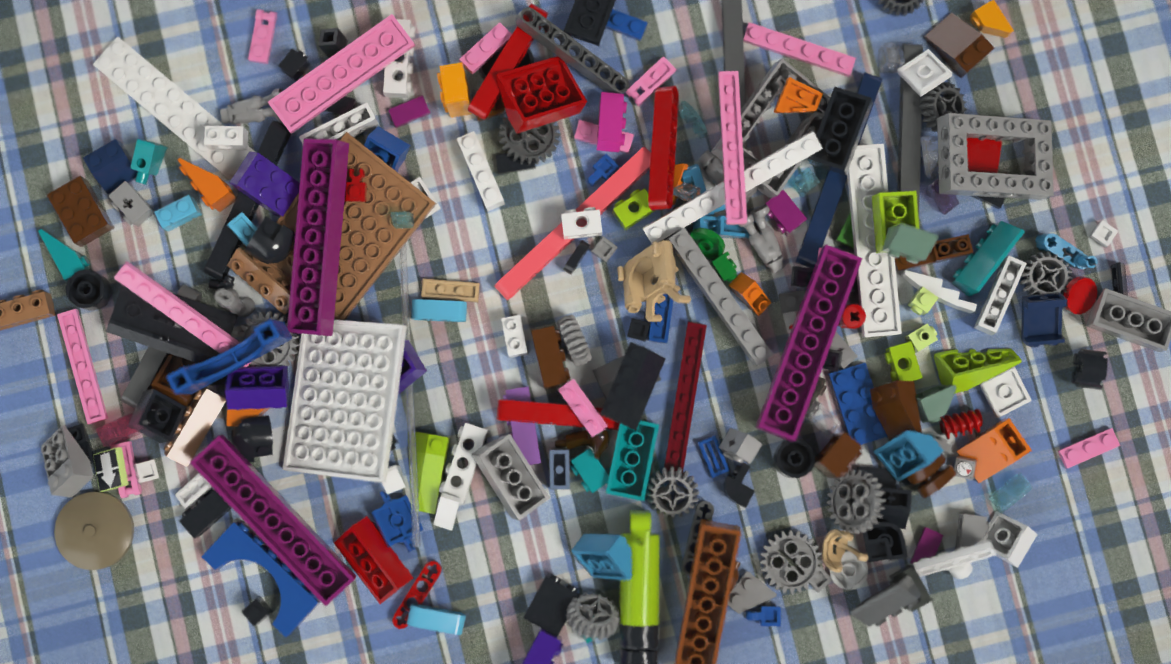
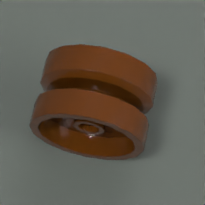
[906,454,957,498]

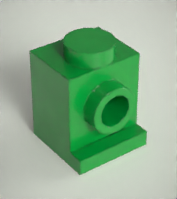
[710,251,737,283]

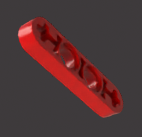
[392,561,442,629]

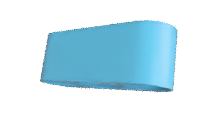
[411,299,467,322]
[407,604,466,635]

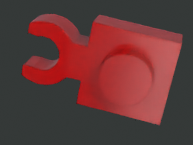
[345,168,367,202]

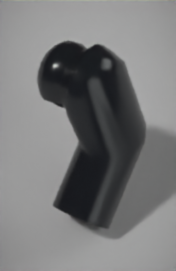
[208,275,235,290]

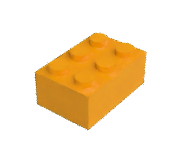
[437,62,472,118]

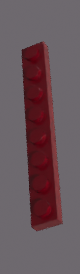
[664,322,707,474]

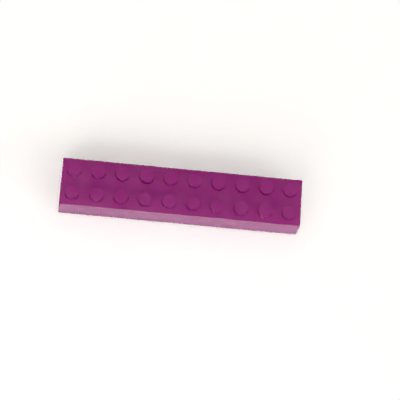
[287,139,349,336]
[755,245,862,442]
[190,434,356,607]

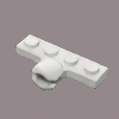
[914,541,996,579]

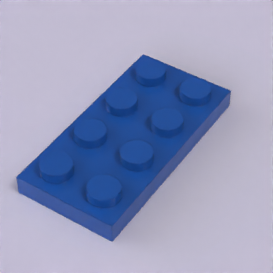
[828,362,888,445]

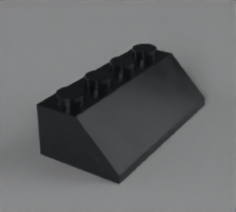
[600,342,666,430]

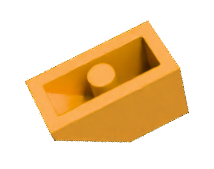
[970,0,1014,38]

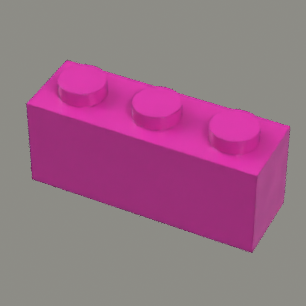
[596,92,627,152]

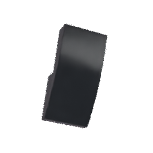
[67,423,94,464]

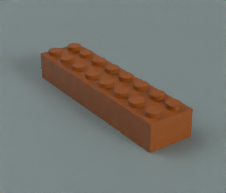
[674,519,741,664]

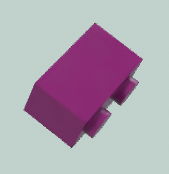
[764,190,807,236]

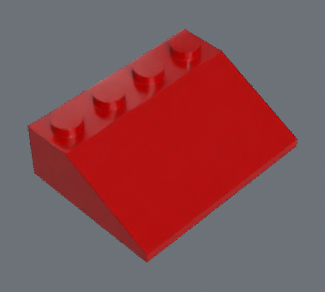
[496,56,587,134]

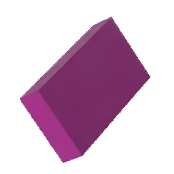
[388,95,431,128]
[909,527,944,565]

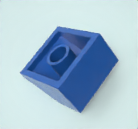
[364,126,410,172]

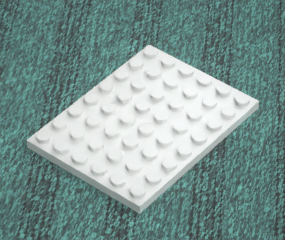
[282,320,407,483]

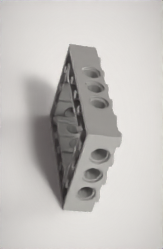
[711,59,830,199]
[937,113,1054,200]

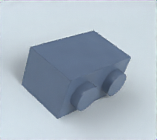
[549,450,570,490]

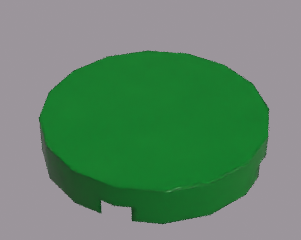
[690,228,725,260]

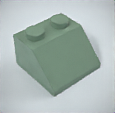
[882,224,938,264]
[916,385,956,423]

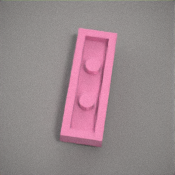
[459,22,512,75]
[574,120,634,154]
[558,379,608,437]
[1058,428,1120,469]

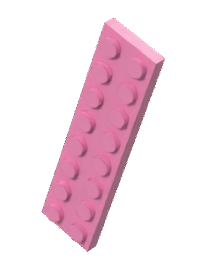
[268,14,415,134]

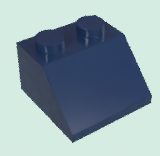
[83,139,138,194]

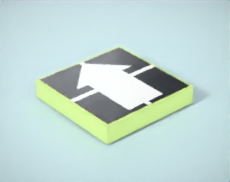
[93,447,128,492]

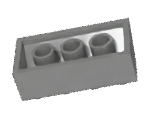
[1086,288,1171,352]
[471,434,550,521]

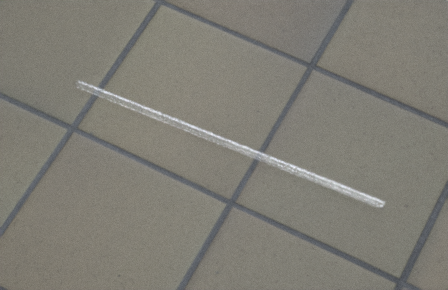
[399,243,421,547]

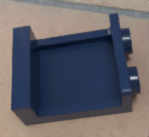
[1021,293,1067,347]

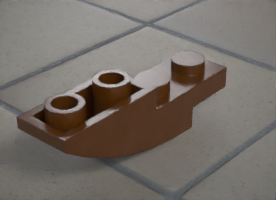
[895,234,973,272]

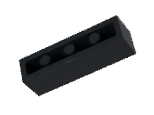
[179,487,232,539]

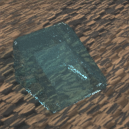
[391,212,414,228]

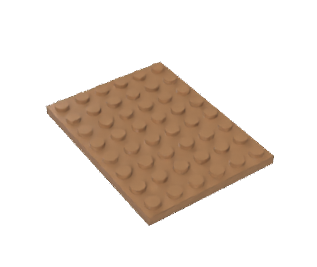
[271,132,437,321]

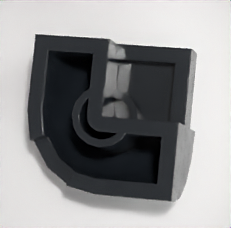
[245,216,295,264]
[231,415,273,462]
[862,522,908,563]

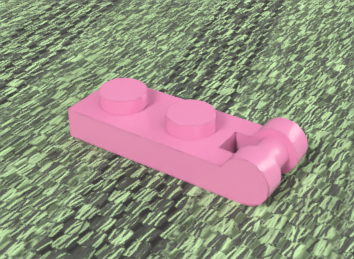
[248,9,277,64]
[625,56,676,107]
[110,441,142,498]

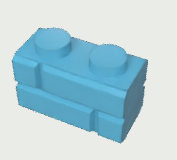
[155,195,202,232]

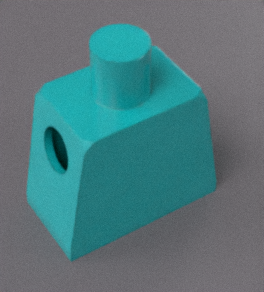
[131,139,167,185]

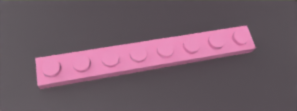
[718,71,747,225]
[114,261,251,367]

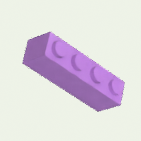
[503,387,541,465]

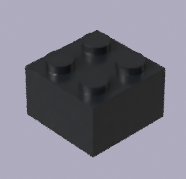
[127,389,187,443]

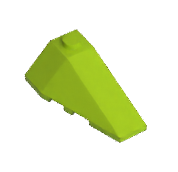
[934,349,1022,394]
[409,431,451,514]

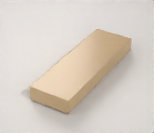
[421,279,480,303]

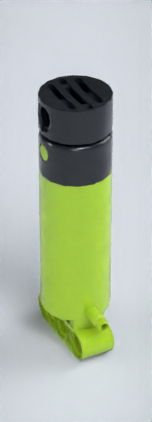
[620,510,660,664]

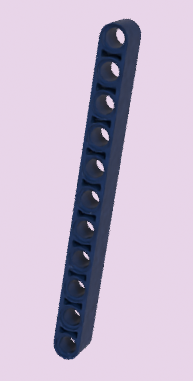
[795,72,883,268]

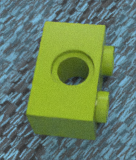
[612,188,656,231]
[884,341,923,382]

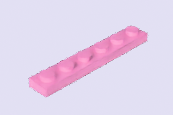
[743,22,856,77]
[57,309,108,425]

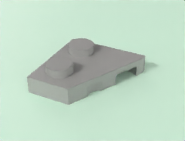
[728,571,777,614]

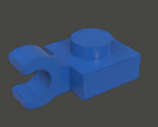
[587,154,620,187]
[746,606,781,626]

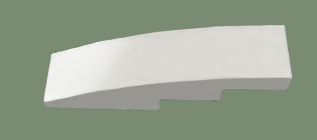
[901,270,977,314]

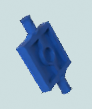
[371,490,424,553]

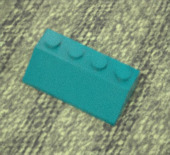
[951,221,1025,297]
[606,420,659,501]

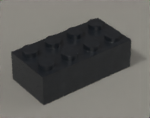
[808,86,873,176]

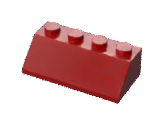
[334,516,414,604]

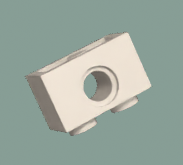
[204,126,248,150]
[561,207,602,240]
[501,315,528,358]

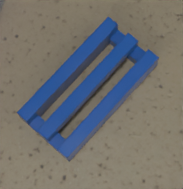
[697,435,730,478]

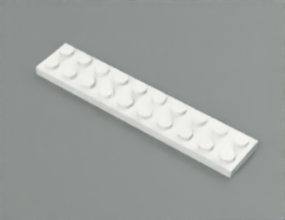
[93,36,255,180]
[847,144,902,338]

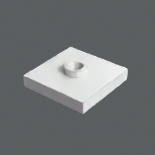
[897,49,952,97]
[979,366,1032,418]

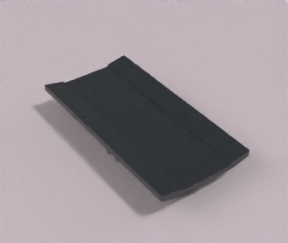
[106,285,238,363]

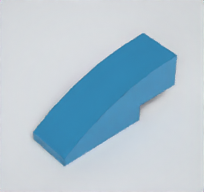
[693,216,754,238]

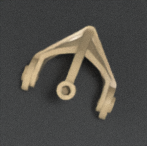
[822,529,868,573]

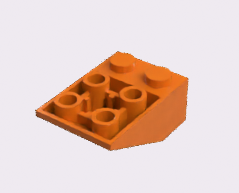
[177,158,237,212]
[956,418,1032,483]

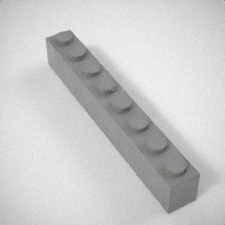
[666,228,773,366]

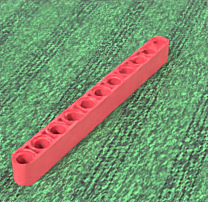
[494,146,651,300]

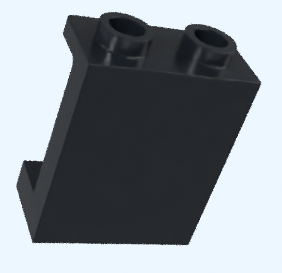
[523,574,580,637]

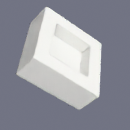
[1090,220,1118,248]
[134,459,159,483]

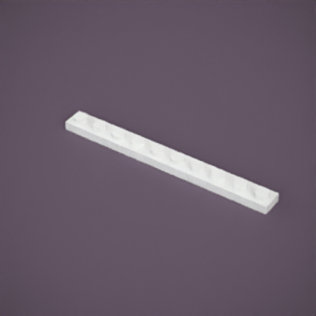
[643,131,823,244]

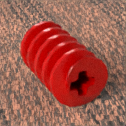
[838,304,866,329]
[939,409,983,439]

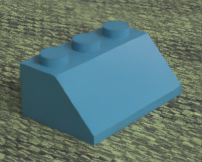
[873,430,944,482]
[571,534,632,580]

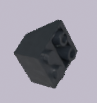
[876,488,912,529]

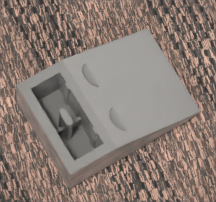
[41,425,94,498]

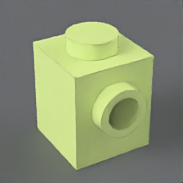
[907,287,939,316]
[904,323,938,353]

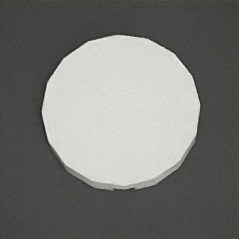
[829,551,868,590]

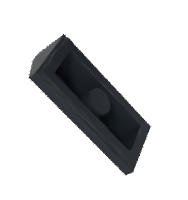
[1111,262,1128,296]

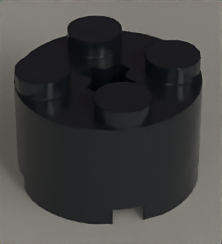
[66,270,111,311]
[1071,349,1108,390]
[773,439,815,478]

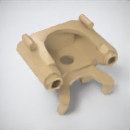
[617,240,691,322]

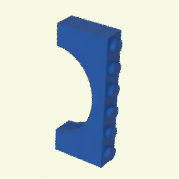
[166,319,293,394]
[201,522,321,637]

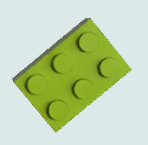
[872,191,919,253]

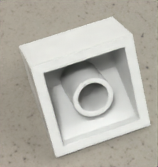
[979,511,1037,568]

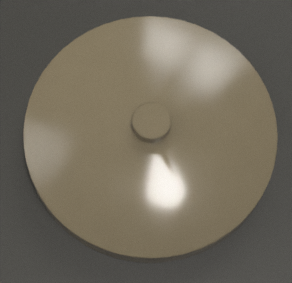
[54,492,134,570]

